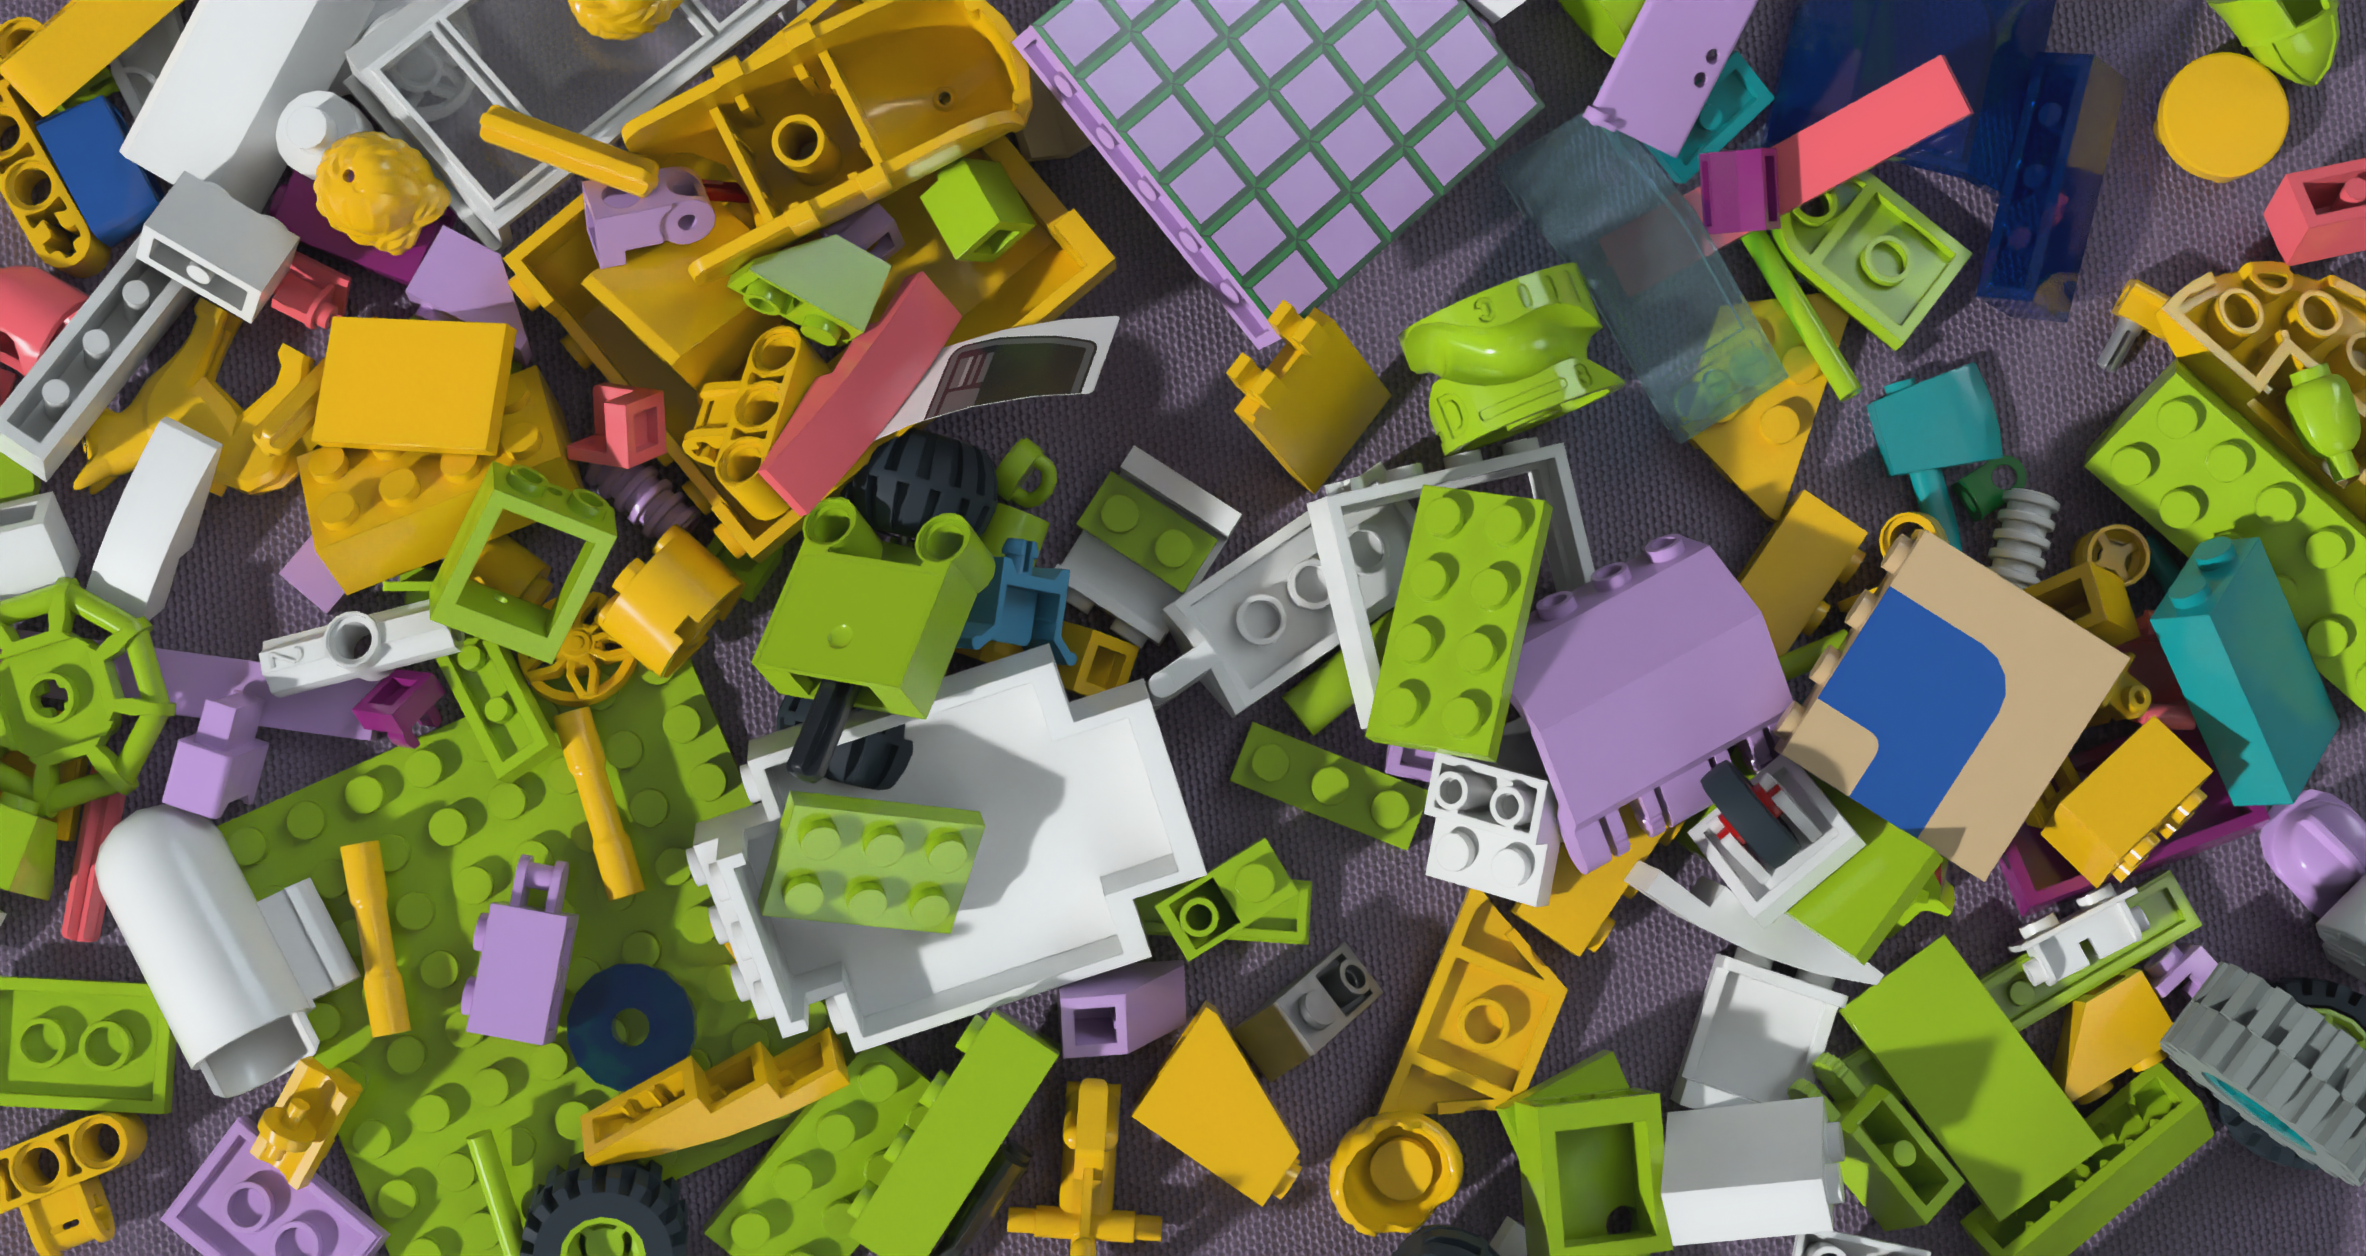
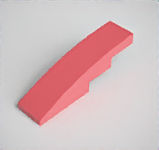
[757,271,963,516]

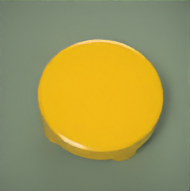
[2153,52,2289,183]

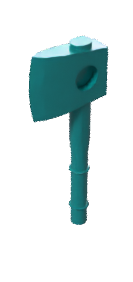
[1866,361,2003,552]

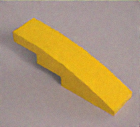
[580,1027,850,1167]

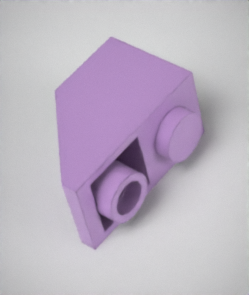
[405,225,533,366]
[1057,960,1186,1059]

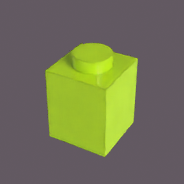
[920,157,1037,263]

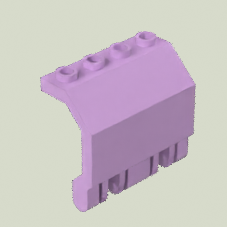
[1510,534,1793,875]

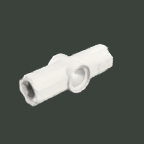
[259,599,465,698]

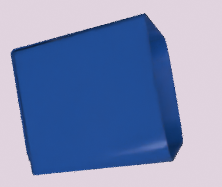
[35,95,166,248]

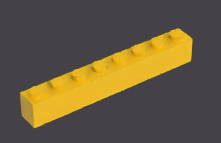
[1510,489,1868,957]

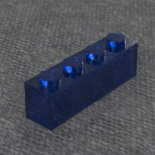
[1976,52,2127,323]

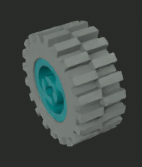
[2159,962,2366,1187]

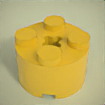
[594,524,747,679]

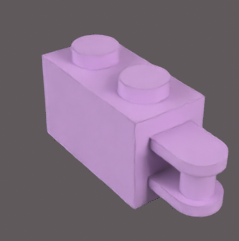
[461,854,579,1046]

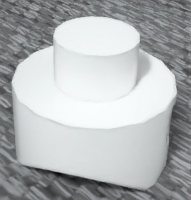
[275,90,374,181]

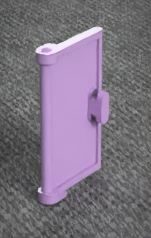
[1582,0,1759,158]

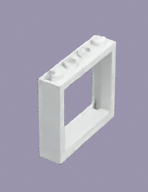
[1307,437,1595,729]

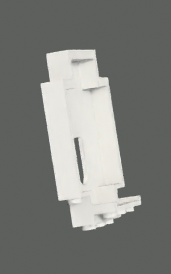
[686,643,1207,1053]

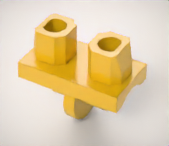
[250,1056,363,1190]

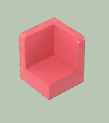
[567,382,667,469]

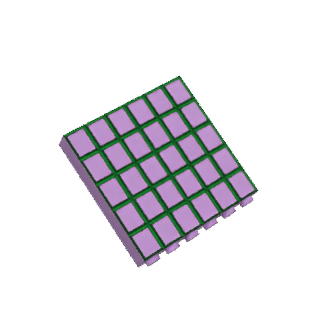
[1011,0,1546,350]

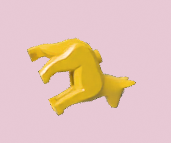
[73,297,321,497]

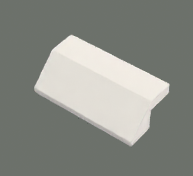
[119,0,376,214]

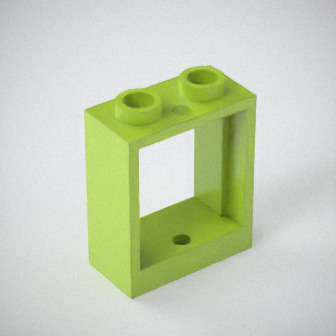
[429,461,617,664]
[1514,1087,1673,1256]

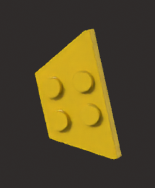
[1675,293,1849,523]
[1376,888,1568,1115]

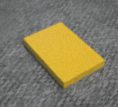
[311,316,517,456]

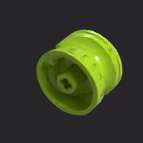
[1397,262,1626,457]

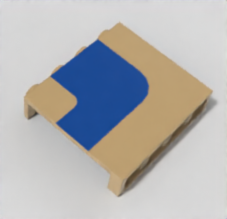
[1773,529,2130,882]

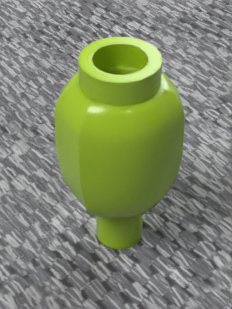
[2285,362,2361,483]

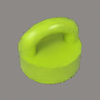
[995,437,1057,508]

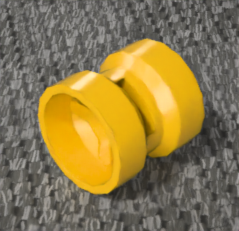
[2070,524,2151,587]

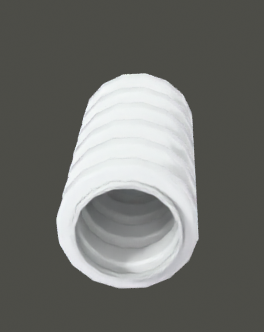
[1987,488,2060,590]

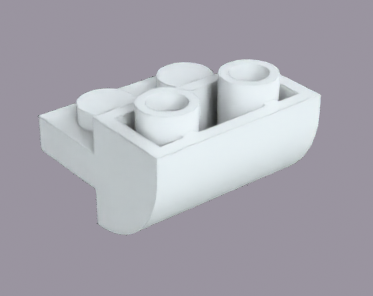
[1424,752,1564,907]

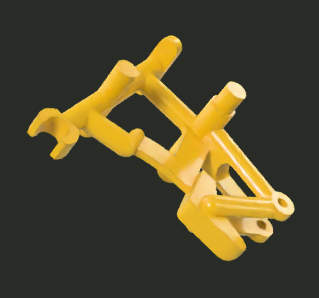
[1007,1078,1162,1256]

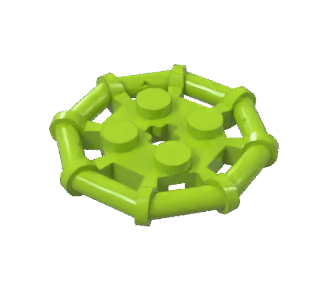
[0,577,176,819]

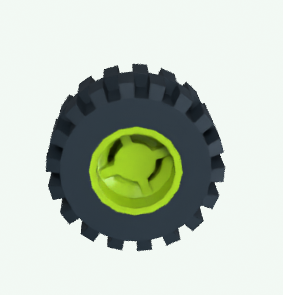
[520,1152,689,1256]

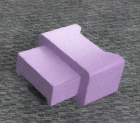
[162,690,270,819]

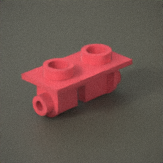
[271,251,352,330]

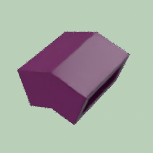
[1699,148,1781,235]

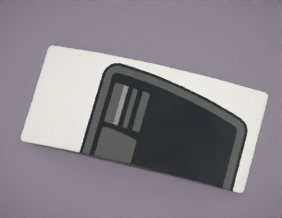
[874,316,1120,441]

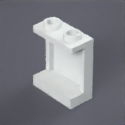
[1670,946,1849,1109]

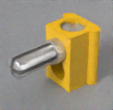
[2097,279,2171,373]

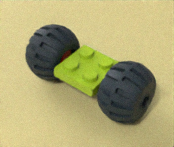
[776,428,998,790]

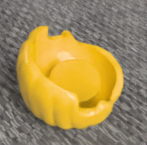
[1328,1111,1464,1237]

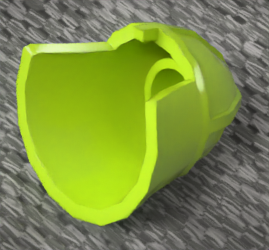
[2206,0,2340,87]

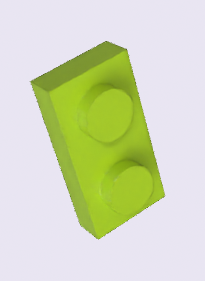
[1076,471,1218,594]

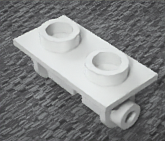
[2007,882,2150,986]

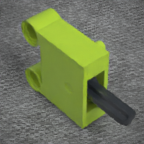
[751,497,996,784]

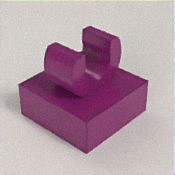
[352,669,446,749]

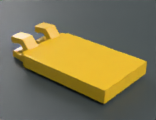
[1226,300,1392,494]

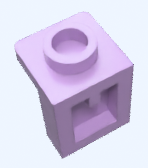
[2144,943,2218,1003]

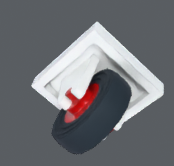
[1687,754,1866,929]

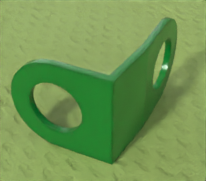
[1950,455,2027,522]

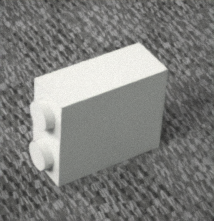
[1661,1096,1845,1246]

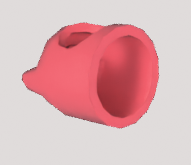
[0,265,90,377]

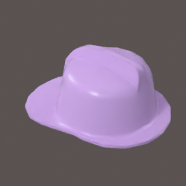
[2260,789,2366,919]

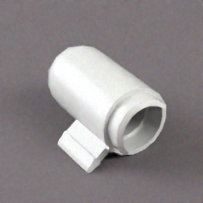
[95,804,361,1098]

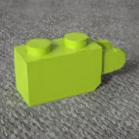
[1787,1052,1965,1232]

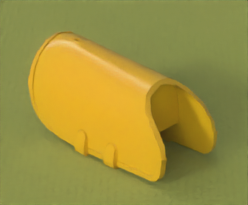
[621,0,1033,286]

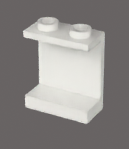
[1055,445,1242,649]

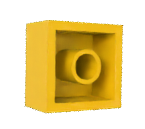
[2041,715,2213,889]

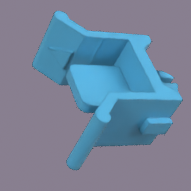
[956,538,1077,666]

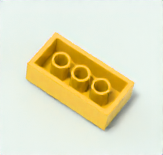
[296,365,584,595]

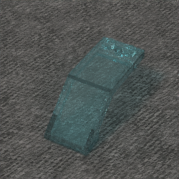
[1494,111,1789,444]

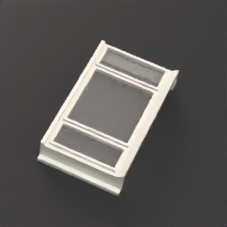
[343,0,807,253]

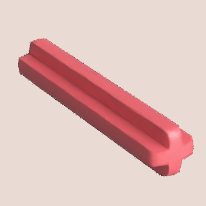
[61,765,126,943]

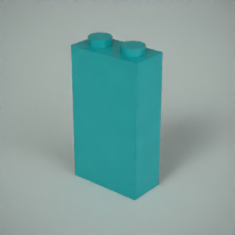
[2149,537,2340,806]

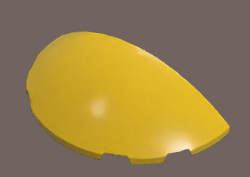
[2155,261,2366,523]

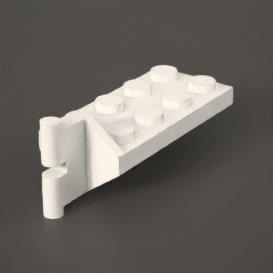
[1146,461,1416,718]

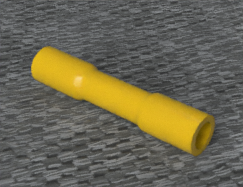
[553,706,646,902]
[340,840,411,1038]

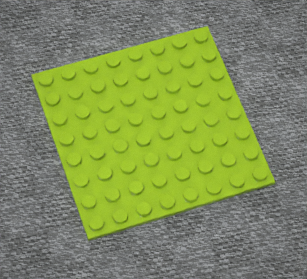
[216,658,854,1256]

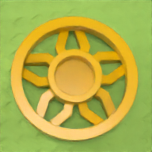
[518,591,638,707]

